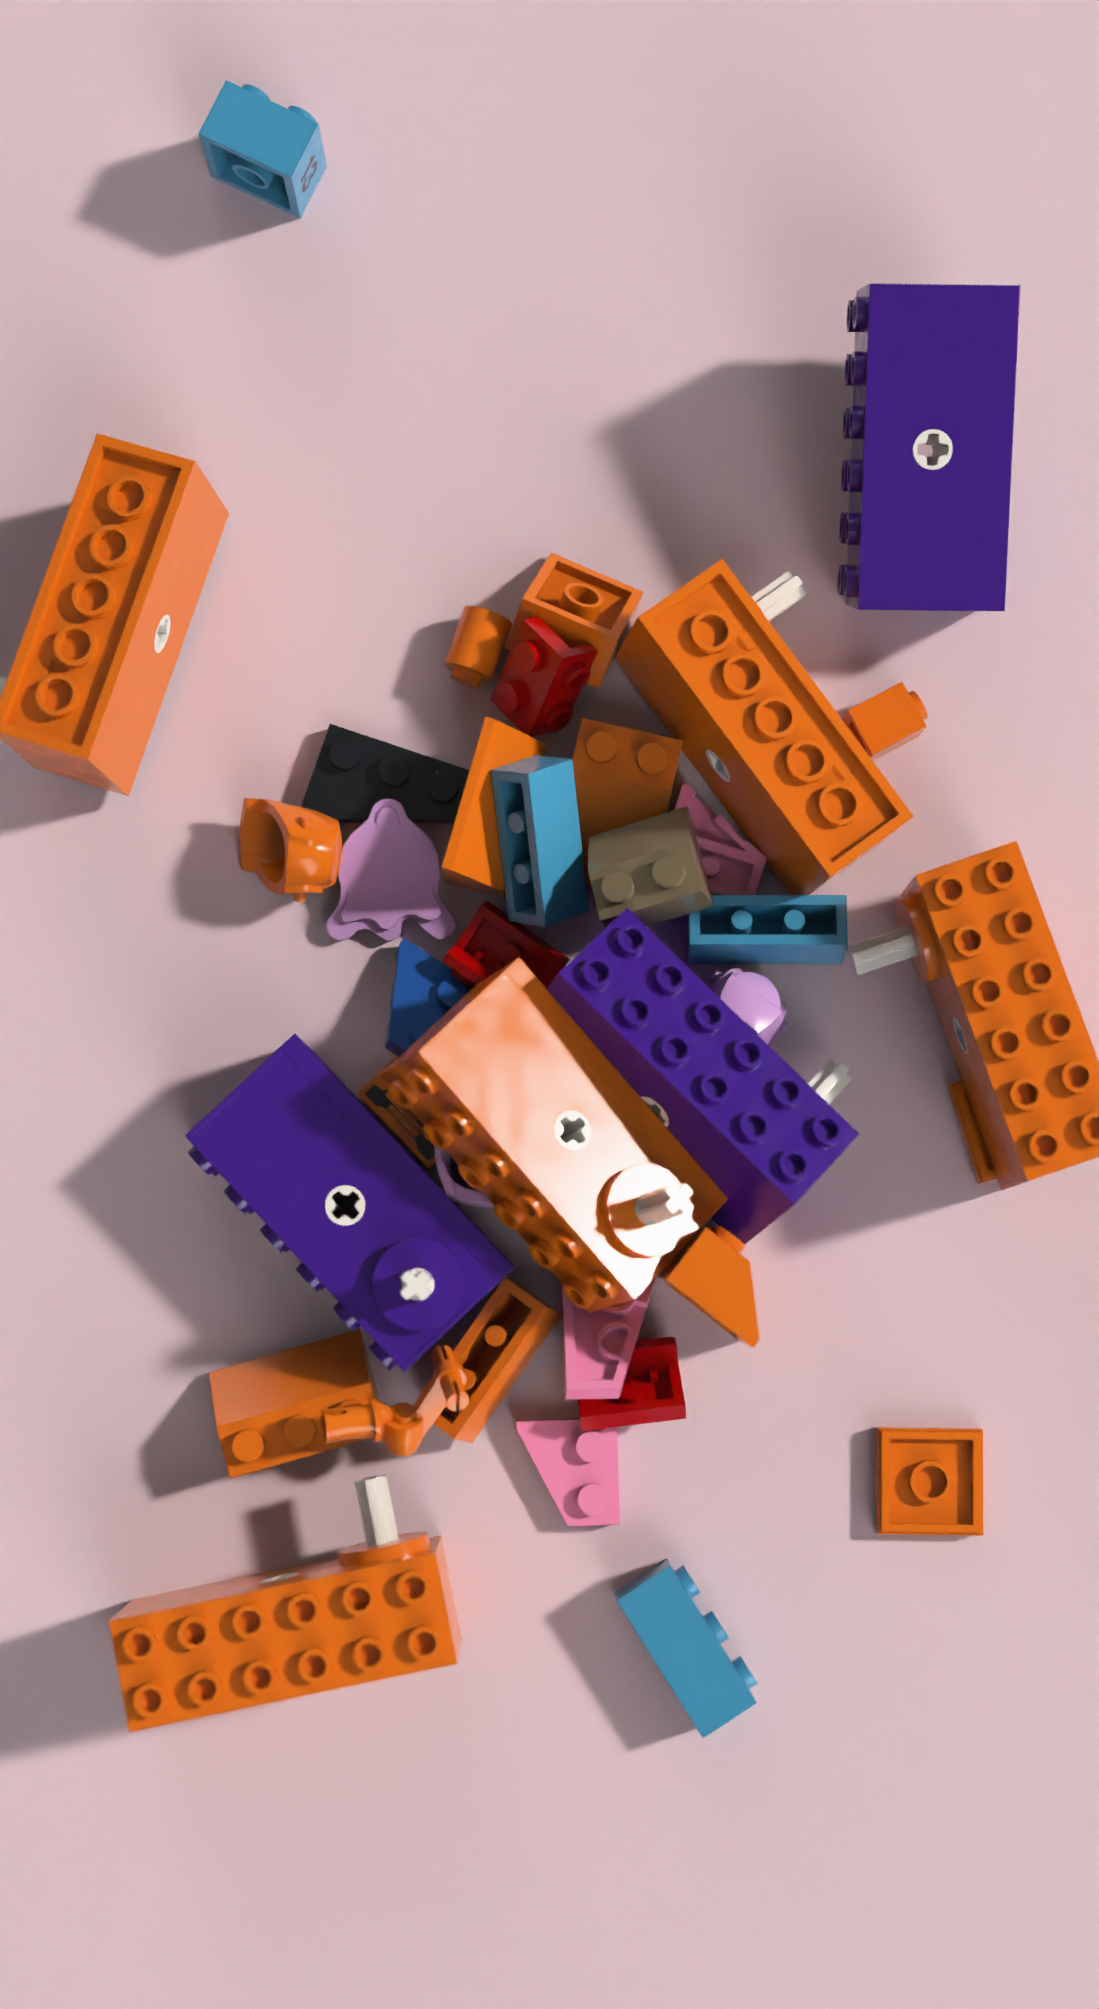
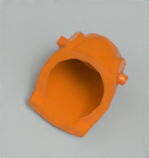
[239,798,342,903]

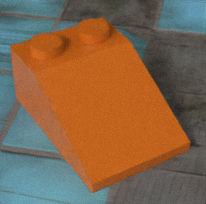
[573,718,683,887]

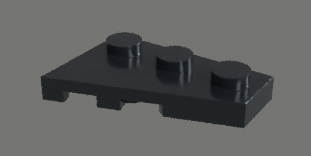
[301,724,470,823]

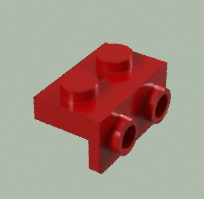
[490,616,598,737]
[442,900,571,989]
[577,1337,686,1431]

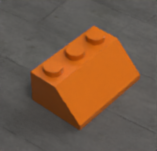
[442,716,546,899]
[658,1226,760,1348]
[209,1329,381,1479]

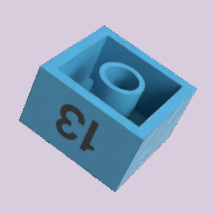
[198,80,327,219]

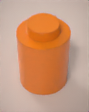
[444,605,512,688]

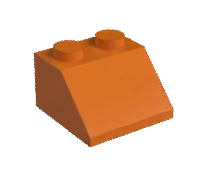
[505,552,643,689]

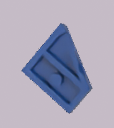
[385,938,473,1057]

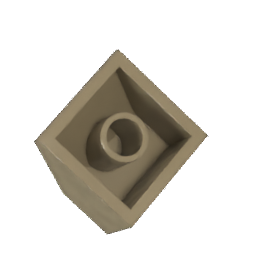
[588,807,714,927]

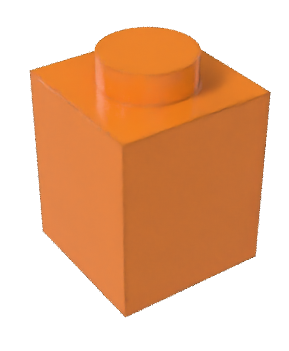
[842,682,927,761]

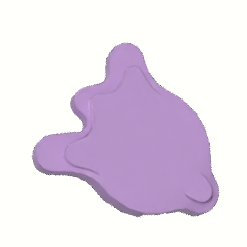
[326,799,456,941]

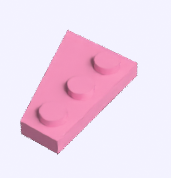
[560,1277,656,1399]

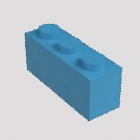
[491,755,589,927]
[687,895,848,964]
[615,1559,758,1738]

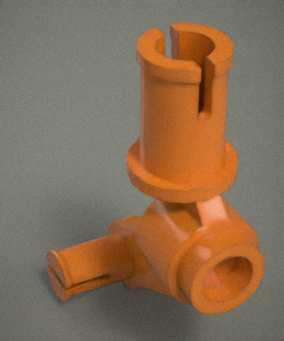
[321,1345,469,1456]

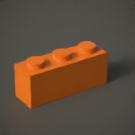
[433,1277,562,1443]

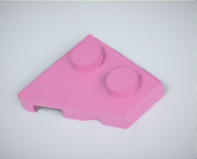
[674,784,767,895]
[516,1418,620,1526]

